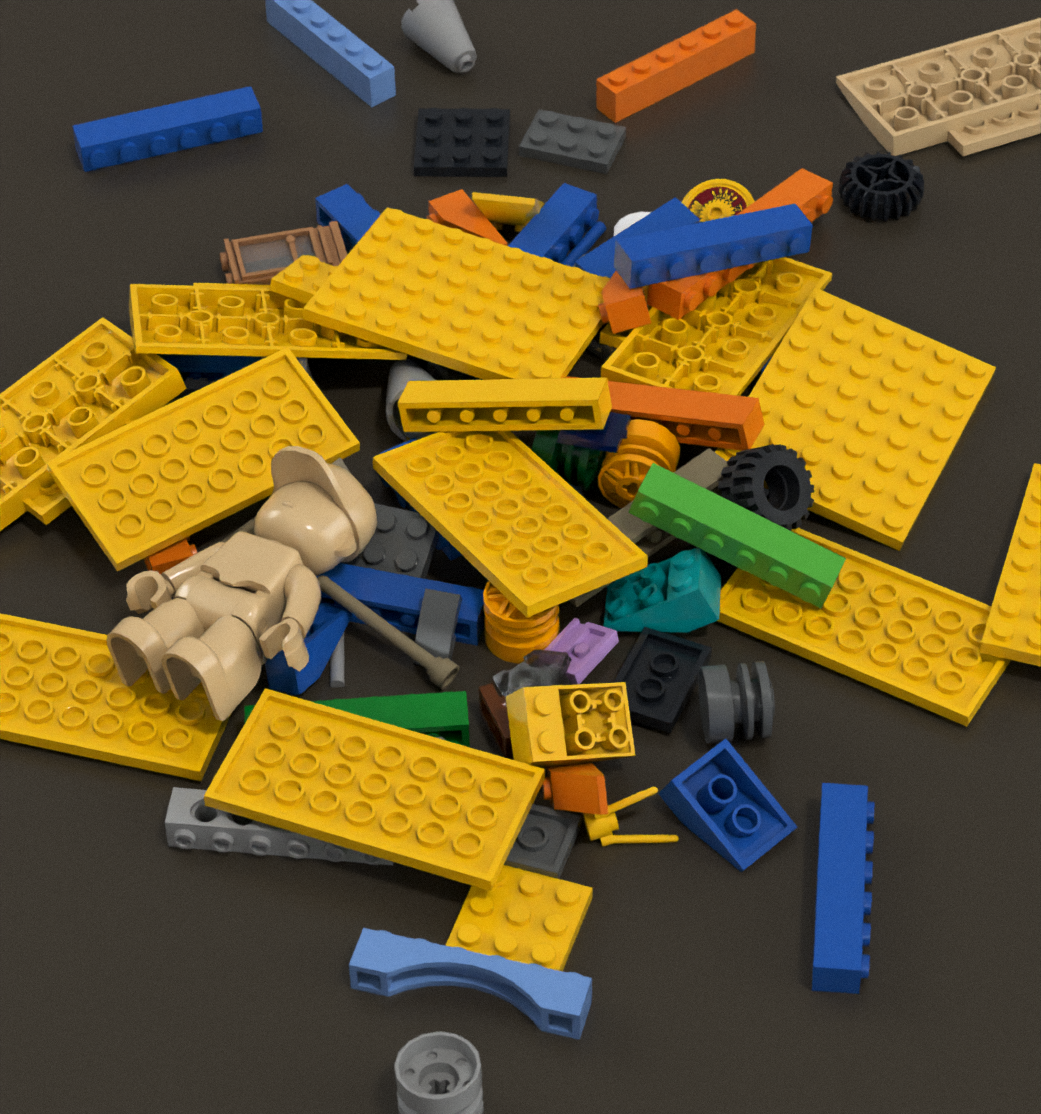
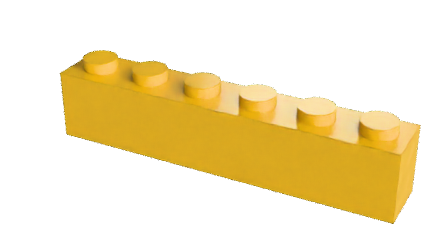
[398,377,612,432]

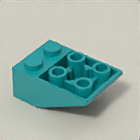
[603,547,721,633]

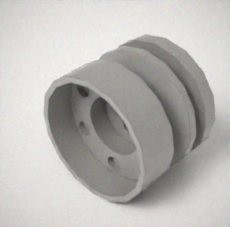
[394,1032,484,1114]

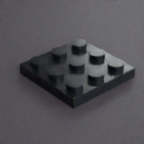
[414,108,510,177]

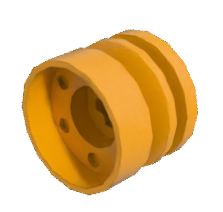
[598,419,680,508]
[483,581,559,664]

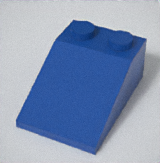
[658,738,798,872]

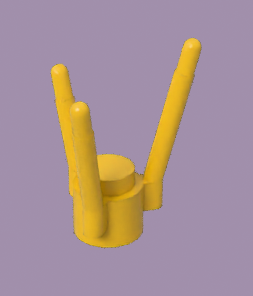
[583,786,679,847]

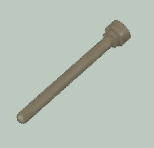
[317,575,460,690]

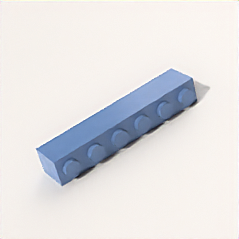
[265,0,396,107]

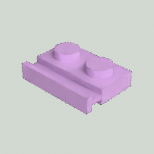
[533,618,619,685]

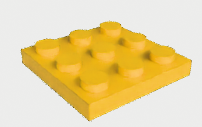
[445,865,593,971]

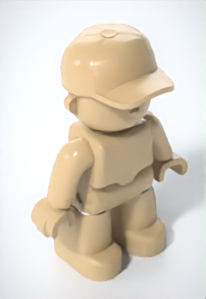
[106,446,377,721]

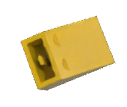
[506,682,635,768]

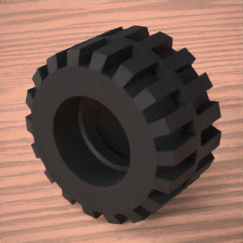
[718,444,814,531]

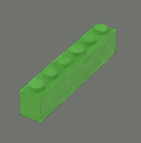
[628,463,846,608]

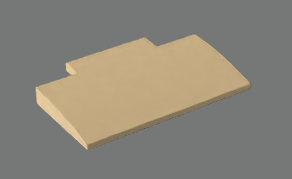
[836,18,1041,156]

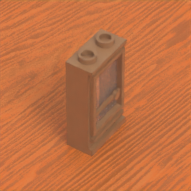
[219,221,347,285]

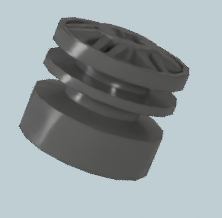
[698,661,775,744]

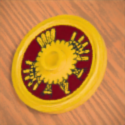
[681,179,755,222]

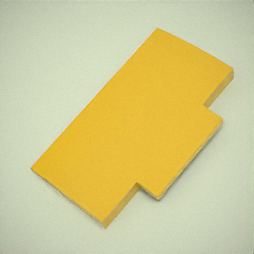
[599,257,833,396]
[129,283,407,360]
[0,317,187,531]

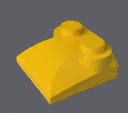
[472,192,545,232]

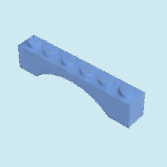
[349,928,592,1040]

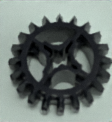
[839,150,924,222]

